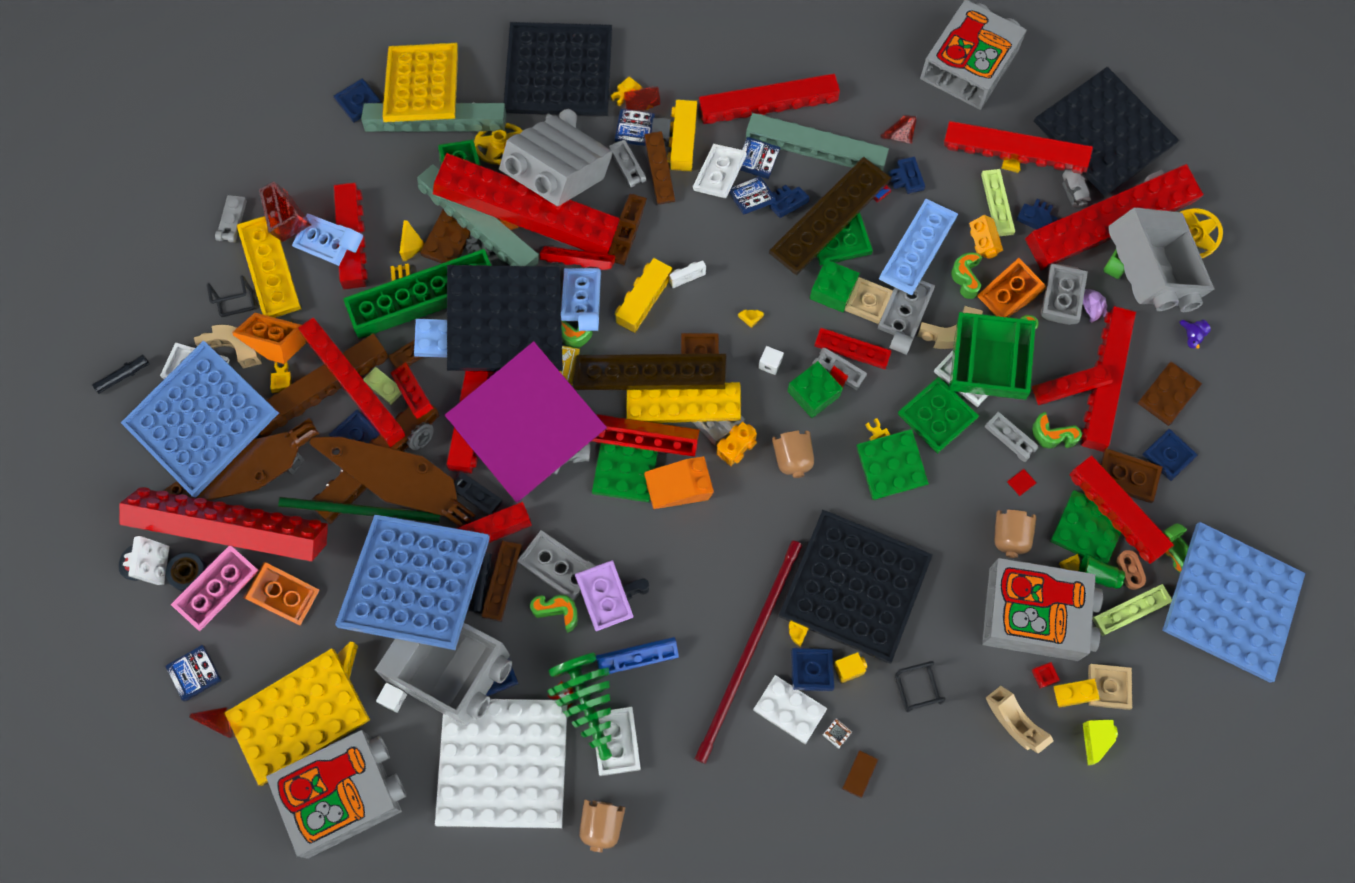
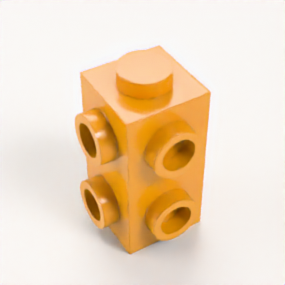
[969,215,1003,259]
[717,421,757,466]

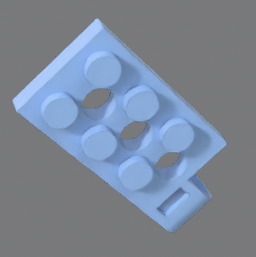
[292,213,364,266]
[561,268,601,331]

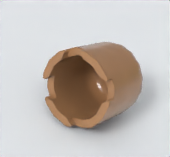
[772,431,814,478]
[994,510,1037,558]
[579,799,626,852]

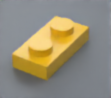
[1053,678,1100,708]

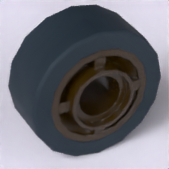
[166,552,207,592]

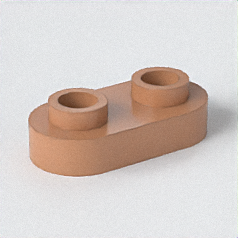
[1117,550,1146,590]

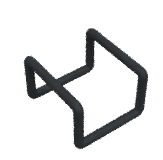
[207,275,256,317]
[895,661,946,713]

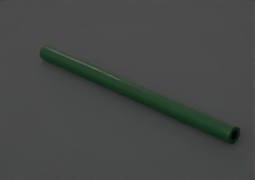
[278,497,440,523]

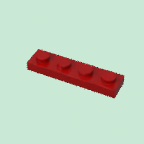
[540,246,615,270]
[814,328,892,369]
[390,362,433,419]
[1032,363,1113,405]

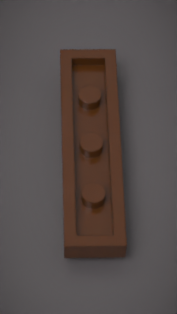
[644,131,675,205]
[482,540,522,622]

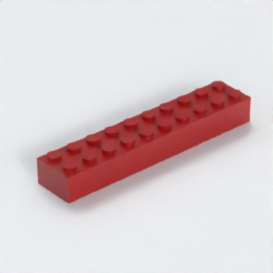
[433,153,620,254]
[1025,164,1204,271]
[119,487,328,561]

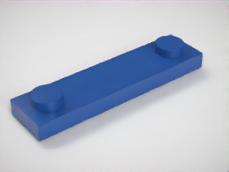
[596,637,679,674]

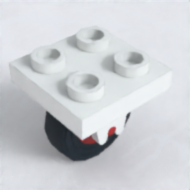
[119,536,170,585]

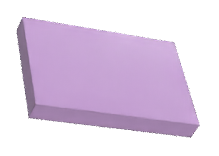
[575,560,634,631]

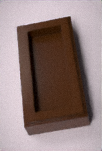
[842,750,878,798]

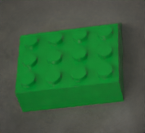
[949,312,1036,400]

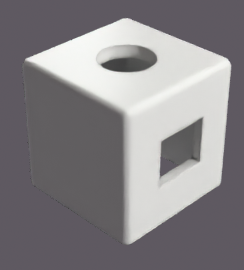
[758,346,784,375]
[376,683,407,713]

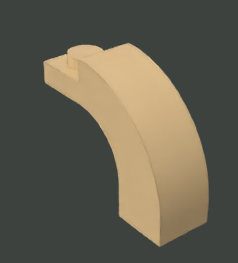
[917,306,983,349]
[194,325,262,369]
[986,686,1053,754]

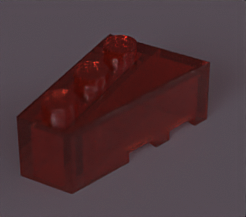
[259,181,312,242]

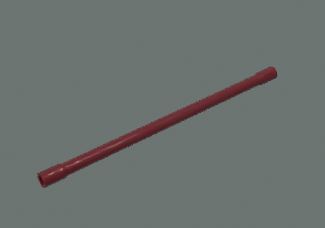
[694,540,802,764]

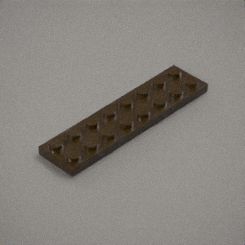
[769,157,891,276]
[573,354,727,390]

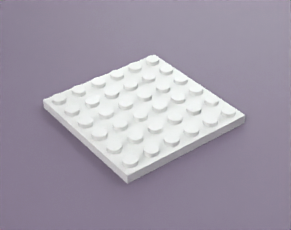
[435,699,567,828]

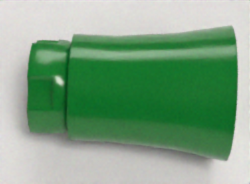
[1078,554,1125,589]

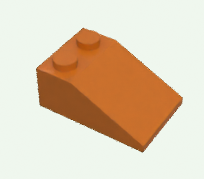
[977,258,1046,318]
[232,313,306,364]
[644,456,714,509]
[243,562,320,626]

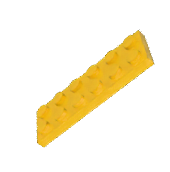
[237,214,301,318]
[627,382,741,423]

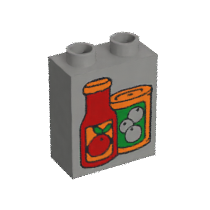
[920,0,1027,110]
[982,558,1103,661]
[266,730,406,859]

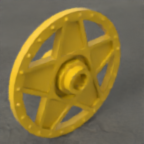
[474,123,523,165]
[1180,208,1223,258]

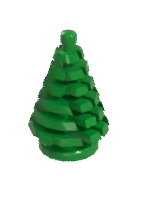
[547,653,612,761]

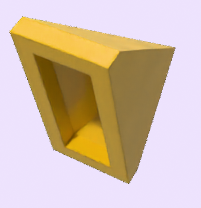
[400,220,425,261]
[337,642,358,678]

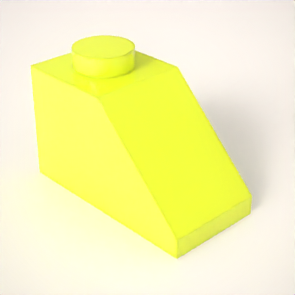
[1083,720,1118,765]

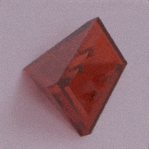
[624,86,661,111]
[880,115,917,144]
[189,707,233,739]

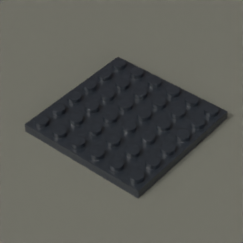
[503,22,612,116]
[1033,66,1180,197]
[447,265,563,371]
[778,509,933,664]

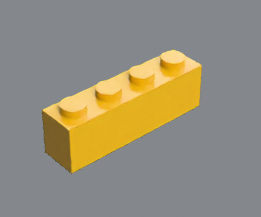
[667,100,697,171]
[615,258,673,333]

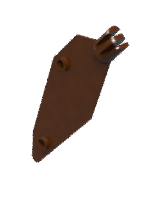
[163,418,319,501]
[310,437,476,527]

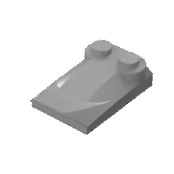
[1041,263,1088,325]

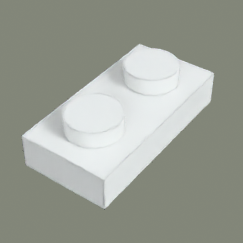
[670,260,706,288]

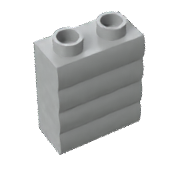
[499,116,613,206]
[1109,207,1215,312]
[375,623,512,726]

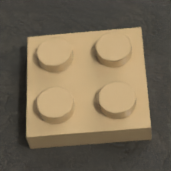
[845,277,893,324]
[1088,664,1132,710]

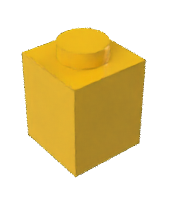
[834,652,867,684]

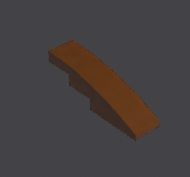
[608,194,647,265]

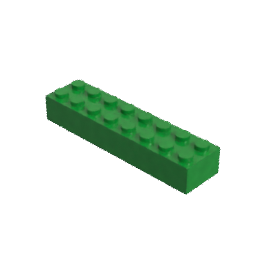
[343,249,491,339]

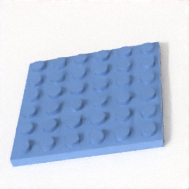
[121,340,279,498]
[335,515,490,650]
[1162,522,1305,682]

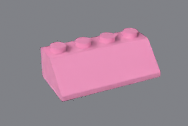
[171,546,259,631]

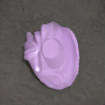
[1082,289,1107,322]

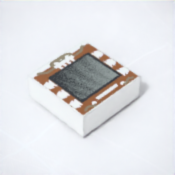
[823,719,852,749]

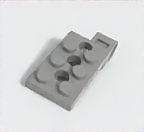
[877,280,935,355]
[517,530,596,601]

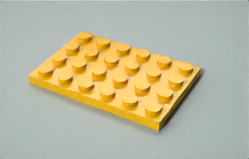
[382,43,458,122]
[225,648,370,786]

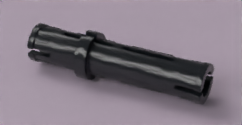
[92,354,150,394]
[470,552,492,613]

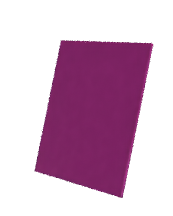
[445,341,607,503]

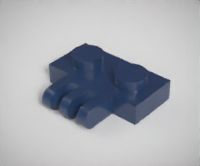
[888,156,926,194]
[770,185,810,218]
[1016,198,1057,230]

